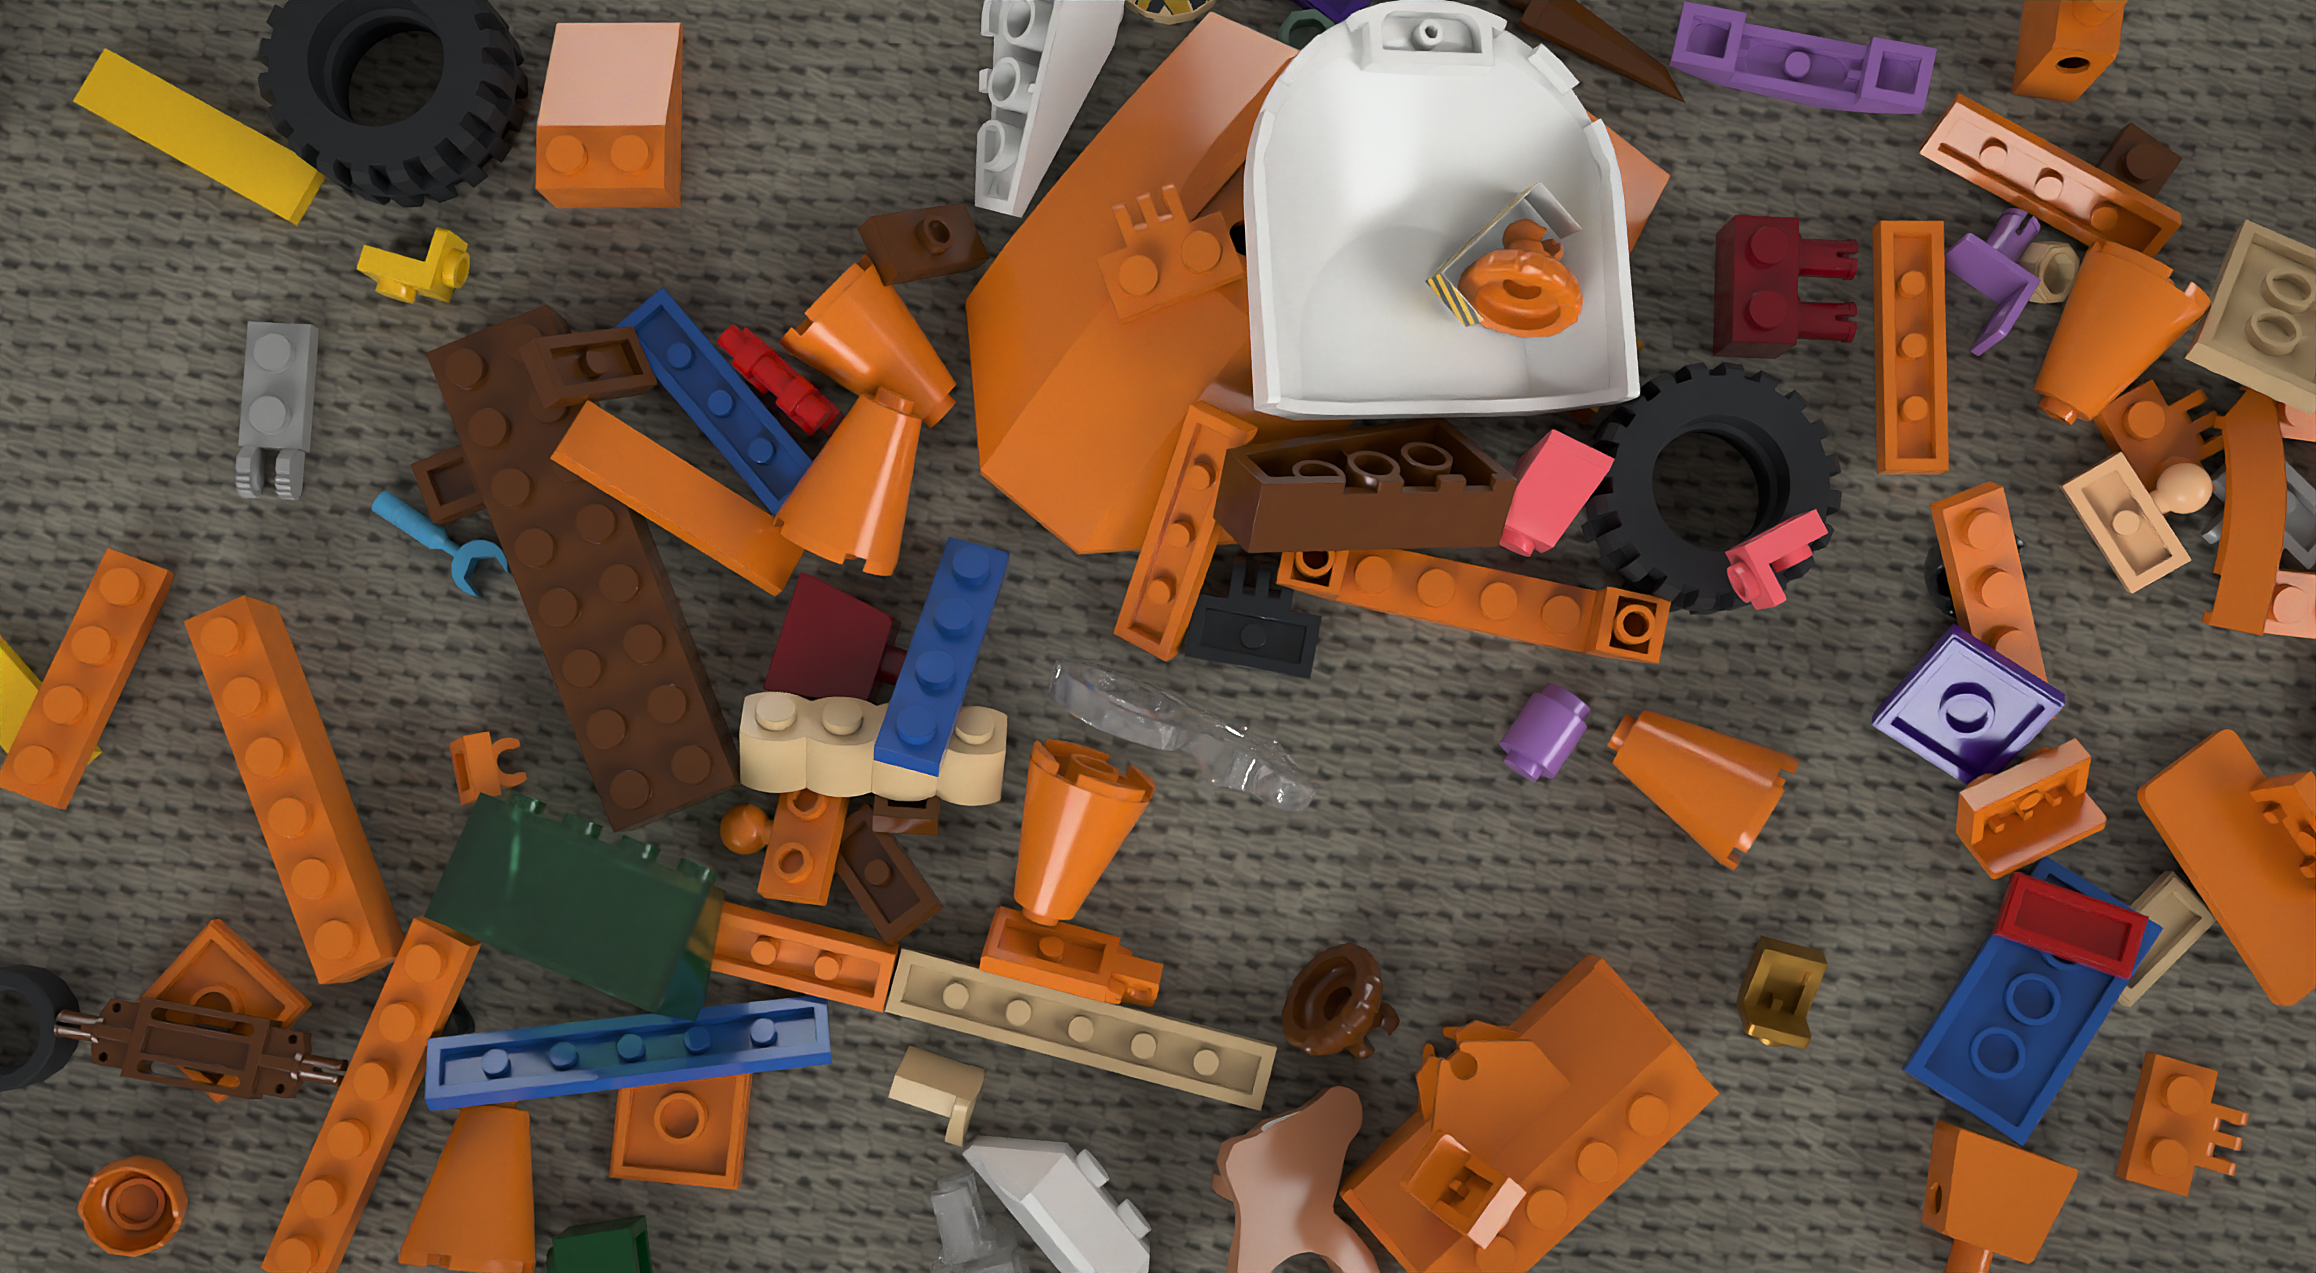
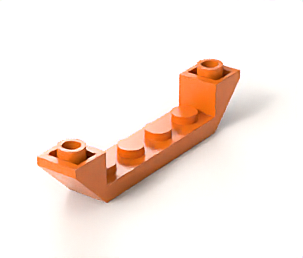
[1276,549,1671,664]

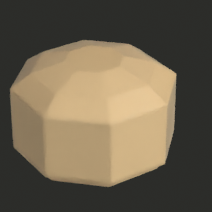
[2017,241,2080,304]

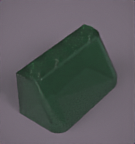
[423,789,726,1022]

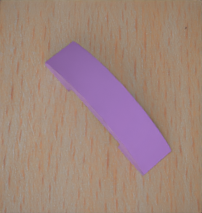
[1669,1,1937,114]

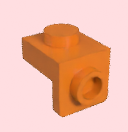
[1400,1130,1527,1250]

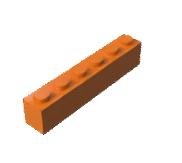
[184,595,405,985]

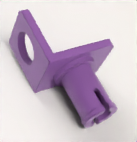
[1944,208,2041,356]

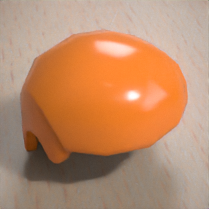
[77,1155,188,1257]

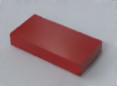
[1992,872,2149,980]

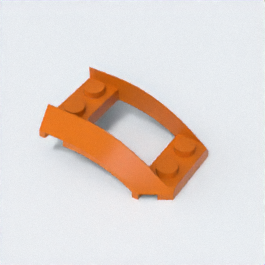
[2201,385,2316,639]

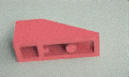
[1499,429,1615,557]

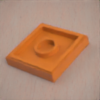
[137,919,312,1103]
[609,1073,753,1190]

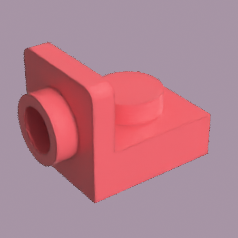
[1725,509,1828,610]

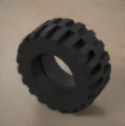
[257,0,528,208]
[1581,362,1842,615]

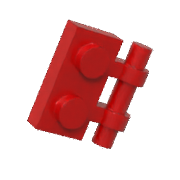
[717,324,845,437]

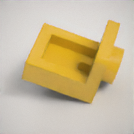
[356,227,470,304]

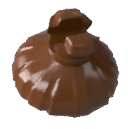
[1282,942,1400,1060]

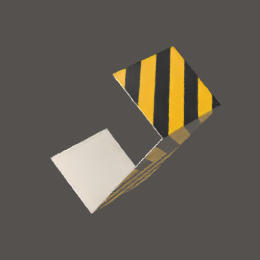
[1425,181,1582,327]

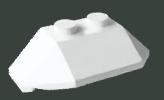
[962,1135,1151,1273]

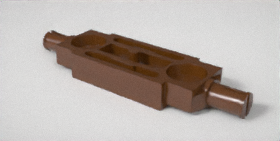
[54,997,349,1099]

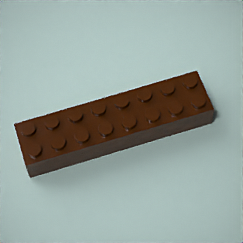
[426,304,743,833]

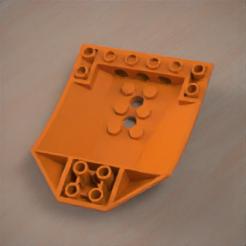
[965,11,1355,555]

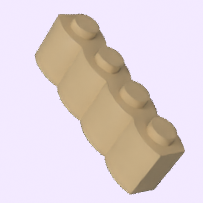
[739,692,1007,806]

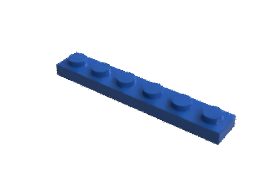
[424,995,832,1111]

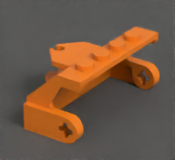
[1338,953,1720,1273]

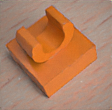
[449,731,527,806]

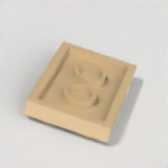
[2184,220,2316,415]

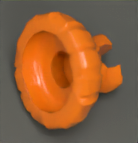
[1457,218,1583,338]

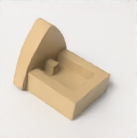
[888,1045,985,1147]

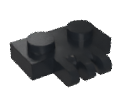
[1184,556,1322,680]

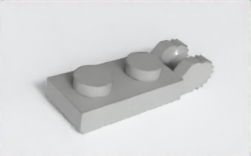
[235,321,319,500]

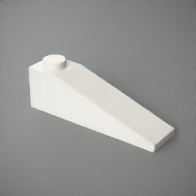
[975,0,1125,218]

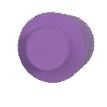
[1500,683,1591,782]

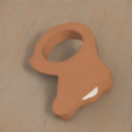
[1211,1085,1380,1273]

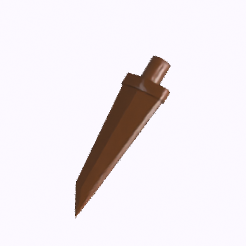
[1503,0,1686,103]

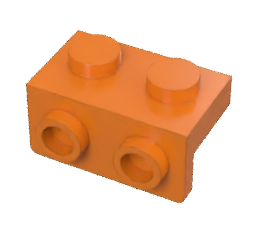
[1956,738,2107,879]

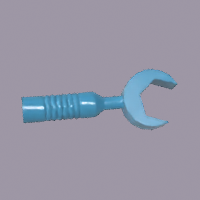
[372,490,513,598]

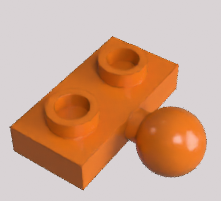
[720,788,850,906]

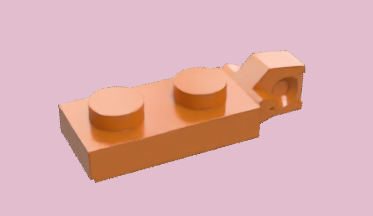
[979,906,1164,1007]

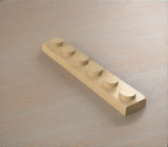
[885,946,1277,1111]

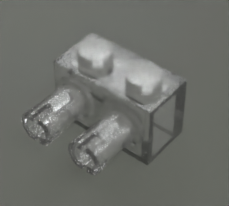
[930,1170,1031,1273]

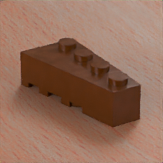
[1213,418,1518,553]

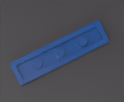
[614,287,813,516]
[874,537,1010,777]

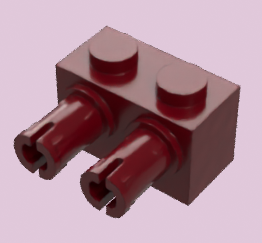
[1713,215,1858,359]

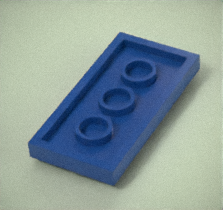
[1901,856,2163,1147]

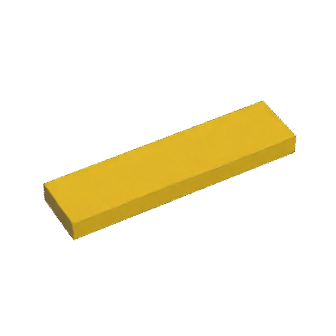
[73,48,326,226]

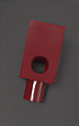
[763,572,908,705]

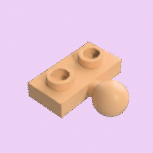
[2058,452,2213,594]

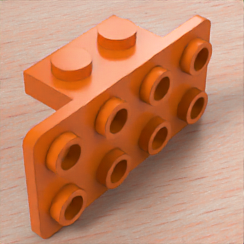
[2137,729,2316,1006]

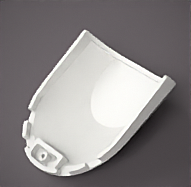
[1244,0,1640,420]

